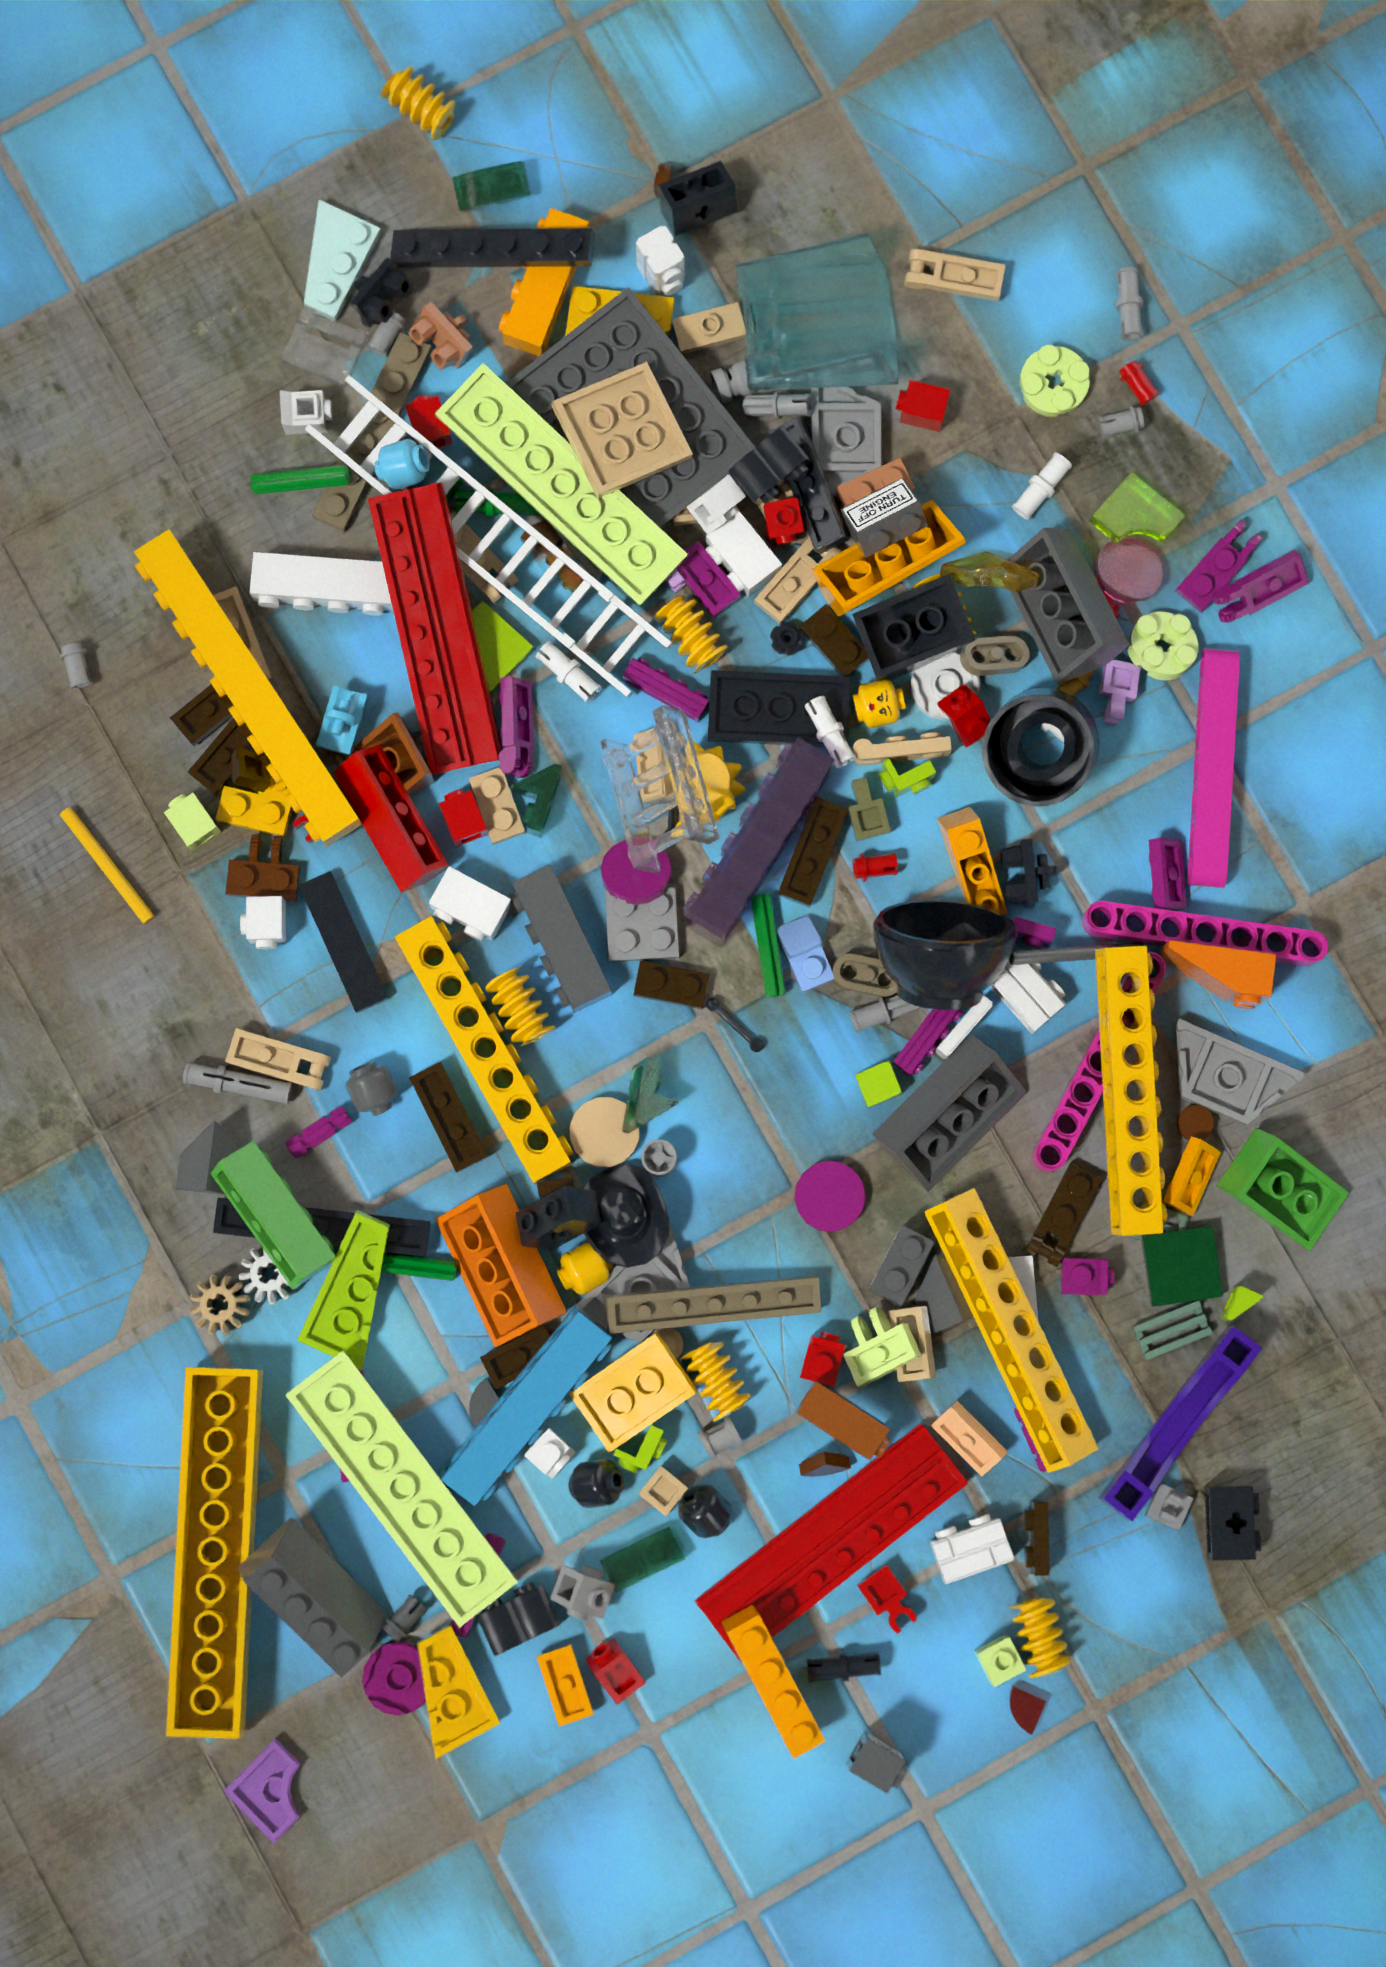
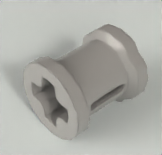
[697,1415,743,1460]

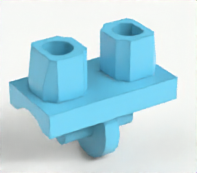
[316,685,368,756]

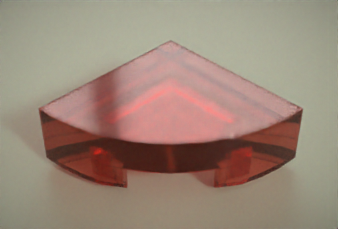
[1009,1686,1046,1735]

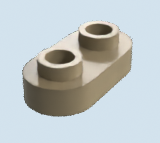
[960,636,1030,676]
[832,953,897,998]

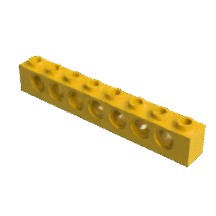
[394,916,574,1185]
[1095,946,1167,1236]
[924,1188,1099,1473]

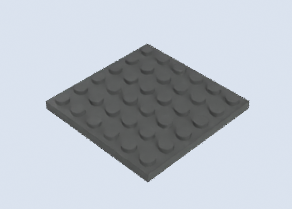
[505,287,756,580]

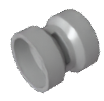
[710,360,754,404]
[641,1139,677,1177]

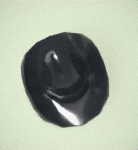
[583,1164,670,1268]

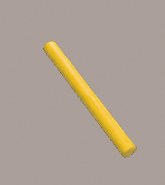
[60,807,155,925]

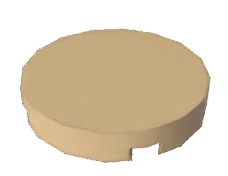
[570,1097,639,1168]

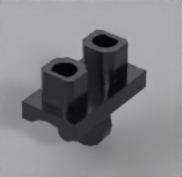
[350,257,413,328]
[1000,839,1059,908]

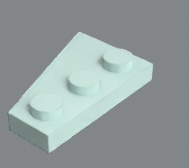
[304,200,381,322]

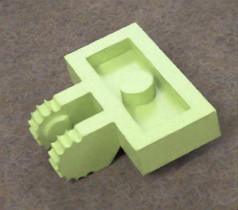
[843,1306,922,1387]

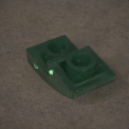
[452,161,531,212]
[600,1526,685,1594]

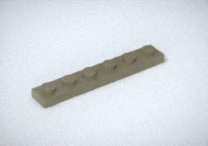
[312,332,432,533]
[605,1275,821,1334]

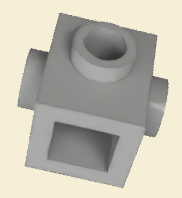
[550,1565,615,1621]

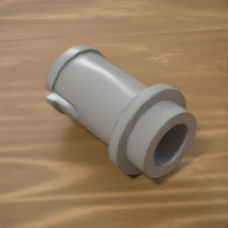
[367,312,405,357]
[1099,406,1145,438]
[59,643,93,689]

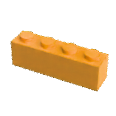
[499,208,590,356]
[721,1605,825,1759]

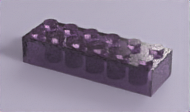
[683,737,834,948]

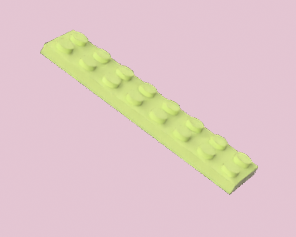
[435,363,688,607]
[286,1351,518,1627]

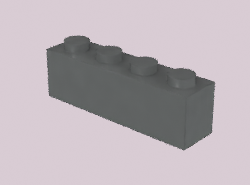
[509,865,612,1013]

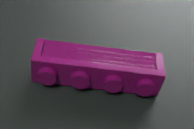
[622,658,709,723]
[892,1009,964,1077]

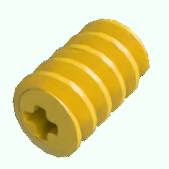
[380,66,456,141]
[655,595,728,673]
[485,967,555,1046]
[680,1342,751,1422]
[1009,1597,1071,1678]

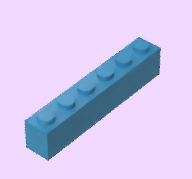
[440,1305,612,1506]

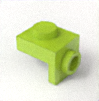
[879,758,937,798]
[613,1425,667,1473]

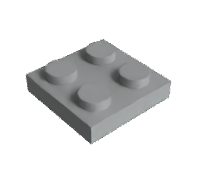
[605,887,679,962]

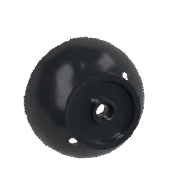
[873,900,1016,1010]

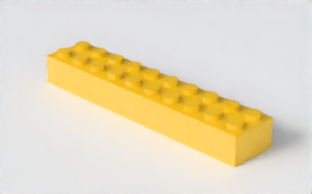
[166,1367,263,1739]

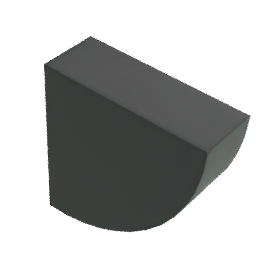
[469,1378,499,1428]

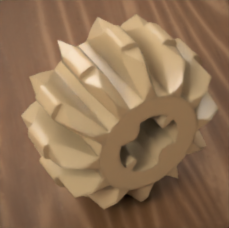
[189,1275,250,1335]

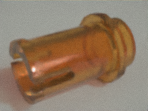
[545,547,584,592]

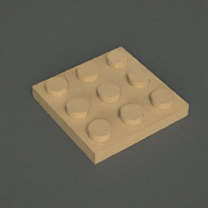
[551,362,693,499]

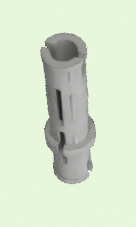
[183,1061,292,1105]

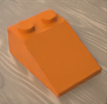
[1159,940,1276,1010]

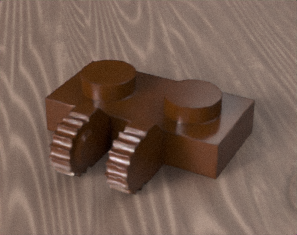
[225,834,300,902]

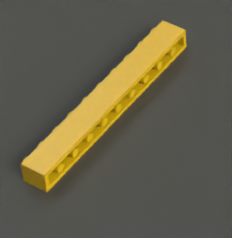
[134,529,362,847]

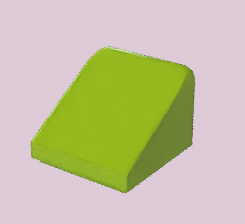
[855,1060,902,1108]
[1220,1286,1264,1321]

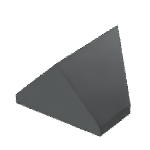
[176,1120,239,1195]
[913,1255,974,1335]

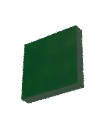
[1141,1226,1223,1307]

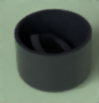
[982,688,1099,807]

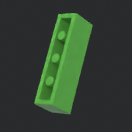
[210,1141,336,1290]

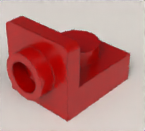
[799,1331,846,1387]
[586,1638,646,1705]

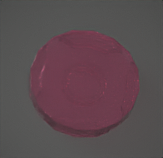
[1093,538,1163,604]

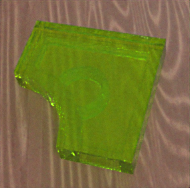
[1089,472,1185,543]

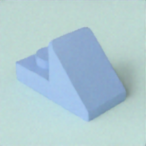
[776,915,834,993]

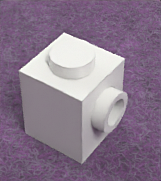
[240,896,286,950]

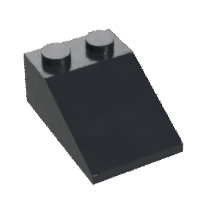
[852,574,976,681]

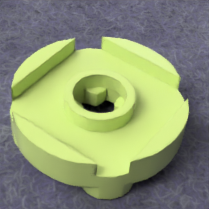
[1019,345,1089,417]
[1127,612,1198,680]

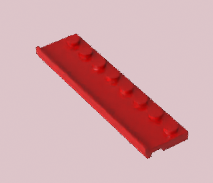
[368,482,502,775]
[694,1423,968,1662]

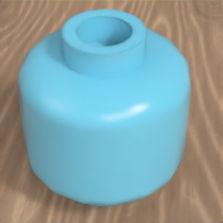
[375,439,430,489]

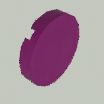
[601,838,671,905]
[794,1161,865,1232]
[362,1641,426,1716]

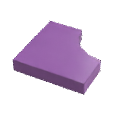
[223,1738,302,1844]

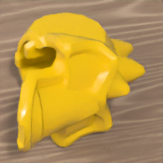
[675,741,746,842]

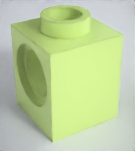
[164,793,222,852]
[974,1634,1026,1687]

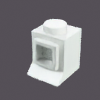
[280,390,333,435]

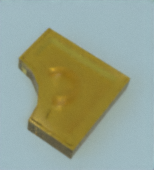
[940,551,1039,592]

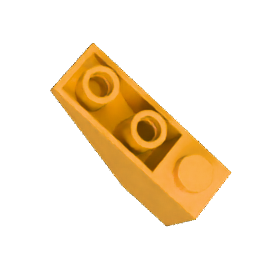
[937,807,1008,915]

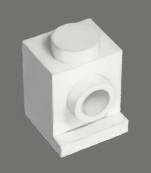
[687,474,746,534]
[524,1428,576,1479]

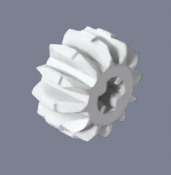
[239,1248,298,1305]

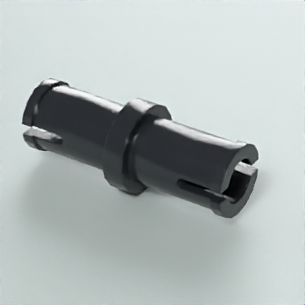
[807,1651,881,1683]

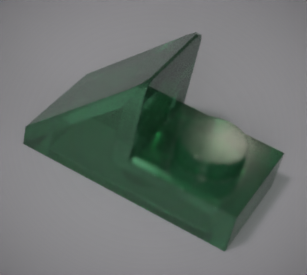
[511,764,563,838]
[622,1057,679,1134]

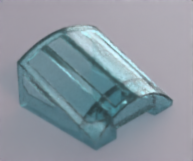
[736,233,899,390]

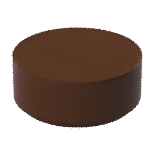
[1177,1105,1214,1140]

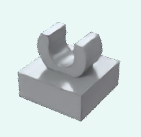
[1144,1483,1193,1531]

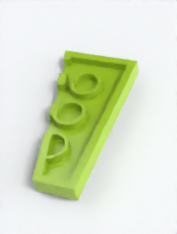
[297,1210,390,1370]

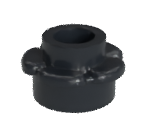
[770,622,804,656]

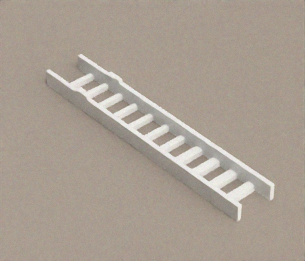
[305,375,673,699]

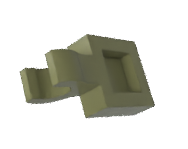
[848,777,891,842]

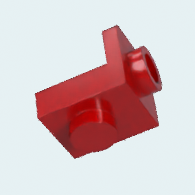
[763,498,804,545]
[937,685,991,748]

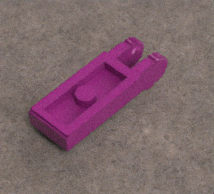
[1175,520,1263,613]
[1212,550,1309,623]
[499,676,534,779]

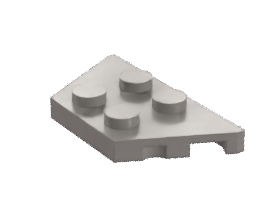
[811,372,881,496]
[1175,1019,1305,1126]
[567,1222,690,1343]

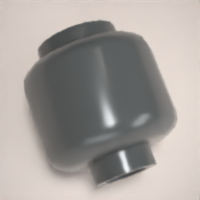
[345,1061,398,1116]

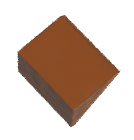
[354,712,435,796]

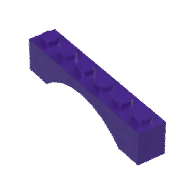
[1098,1326,1262,1521]

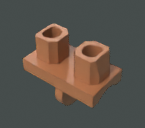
[409,302,473,370]

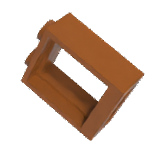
[795,1382,891,1460]

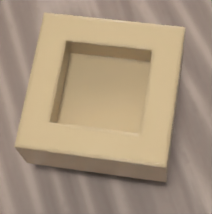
[638,1465,688,1516]

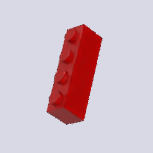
[333,744,448,892]

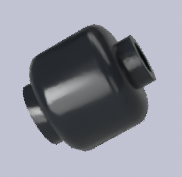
[568,1459,624,1508]
[678,1484,732,1538]

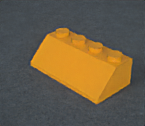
[812,500,966,616]

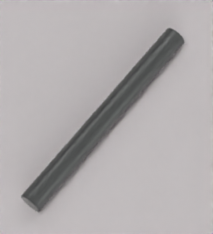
[1009,942,1144,965]

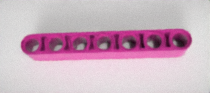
[1187,648,1240,888]
[1082,901,1328,967]
[1032,952,1166,1173]

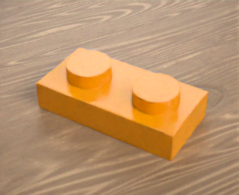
[1163,1136,1221,1217]
[536,1644,594,1727]

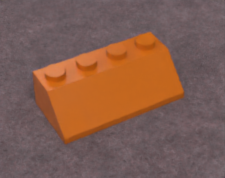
[435,1183,567,1348]

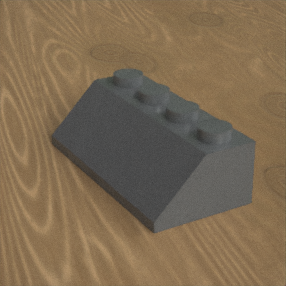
[999,527,1130,684]
[872,1034,1027,1192]
[238,1517,388,1678]

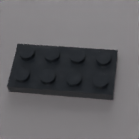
[708,670,851,747]

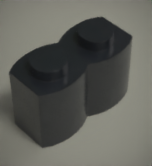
[728,426,812,506]
[476,1582,561,1657]

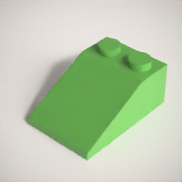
[1216,1128,1349,1251]

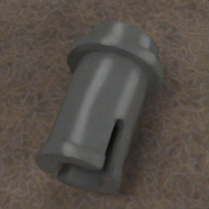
[382,1594,428,1642]

